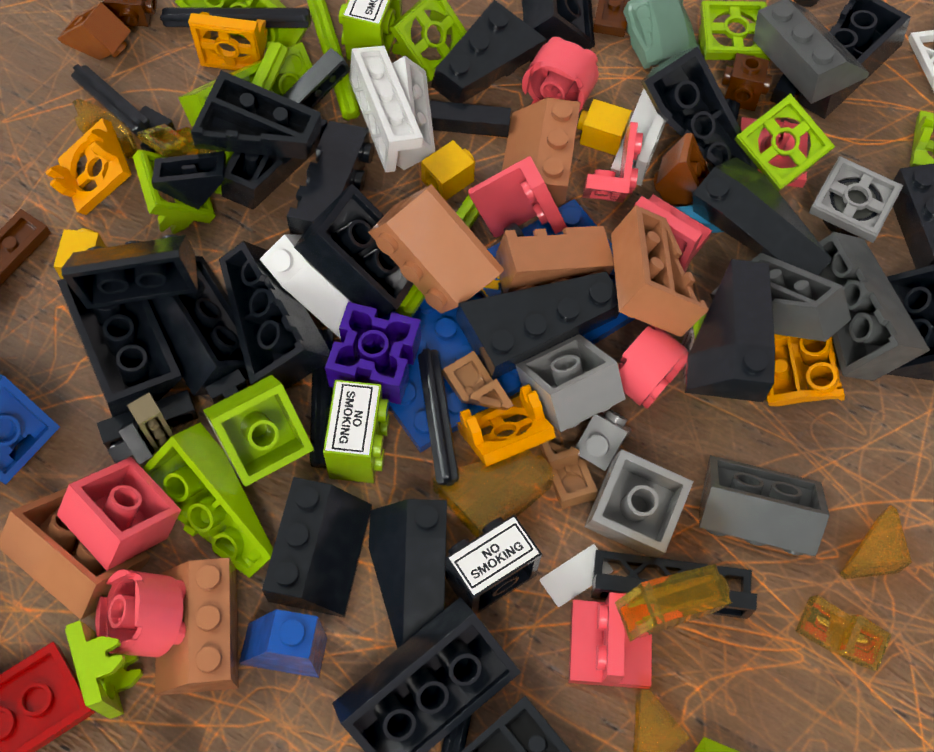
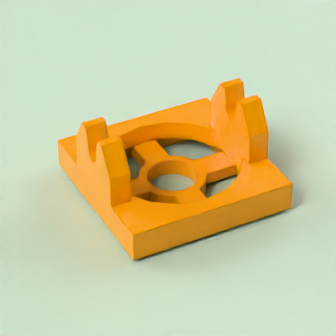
[188,12,268,71]
[46,118,132,215]
[457,384,556,467]

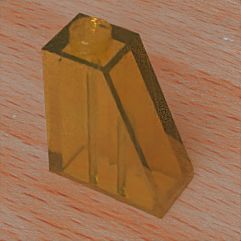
[433,449,554,538]
[615,564,732,642]

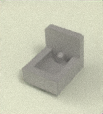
[575,409,632,471]

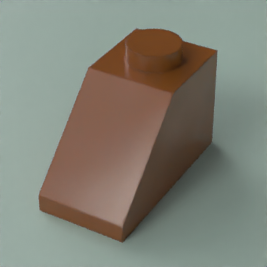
[57,2,131,60]
[654,133,710,205]

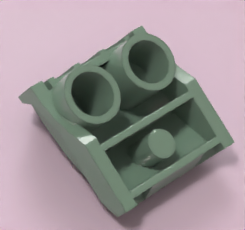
[623,0,701,69]

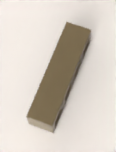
[127,393,173,453]

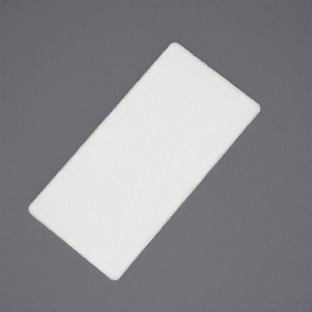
[540,544,613,607]

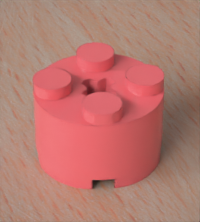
[522,37,599,112]
[618,325,689,409]
[95,569,186,658]

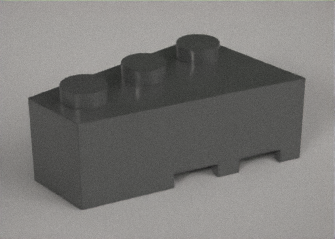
[710,253,851,342]

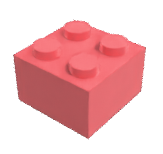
[57,457,181,571]

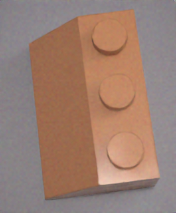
[502,97,581,208]
[368,184,504,314]
[0,487,150,620]
[155,557,239,696]

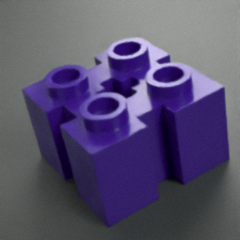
[325,302,422,405]

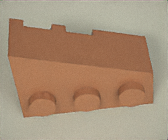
[611,205,709,337]
[495,226,614,293]

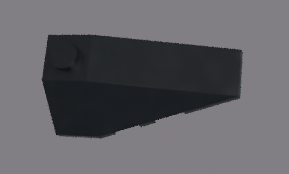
[368,499,447,649]

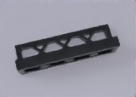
[591,550,757,619]

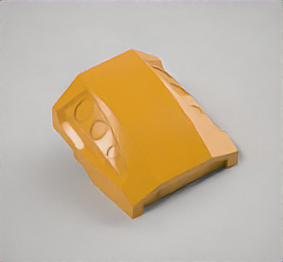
[767,334,845,406]

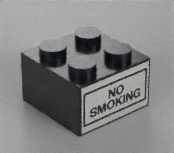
[446,515,542,614]

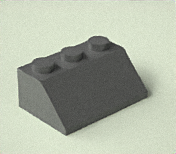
[753,0,869,104]
[699,455,830,557]

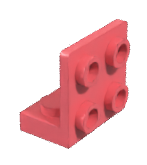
[582,122,643,203]
[468,156,567,238]

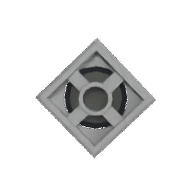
[809,156,903,243]

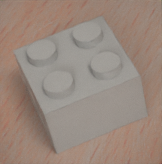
[516,334,626,432]
[584,449,694,558]

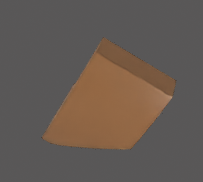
[442,351,514,410]
[540,440,598,509]

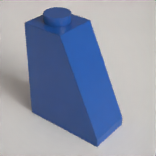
[239,609,327,678]

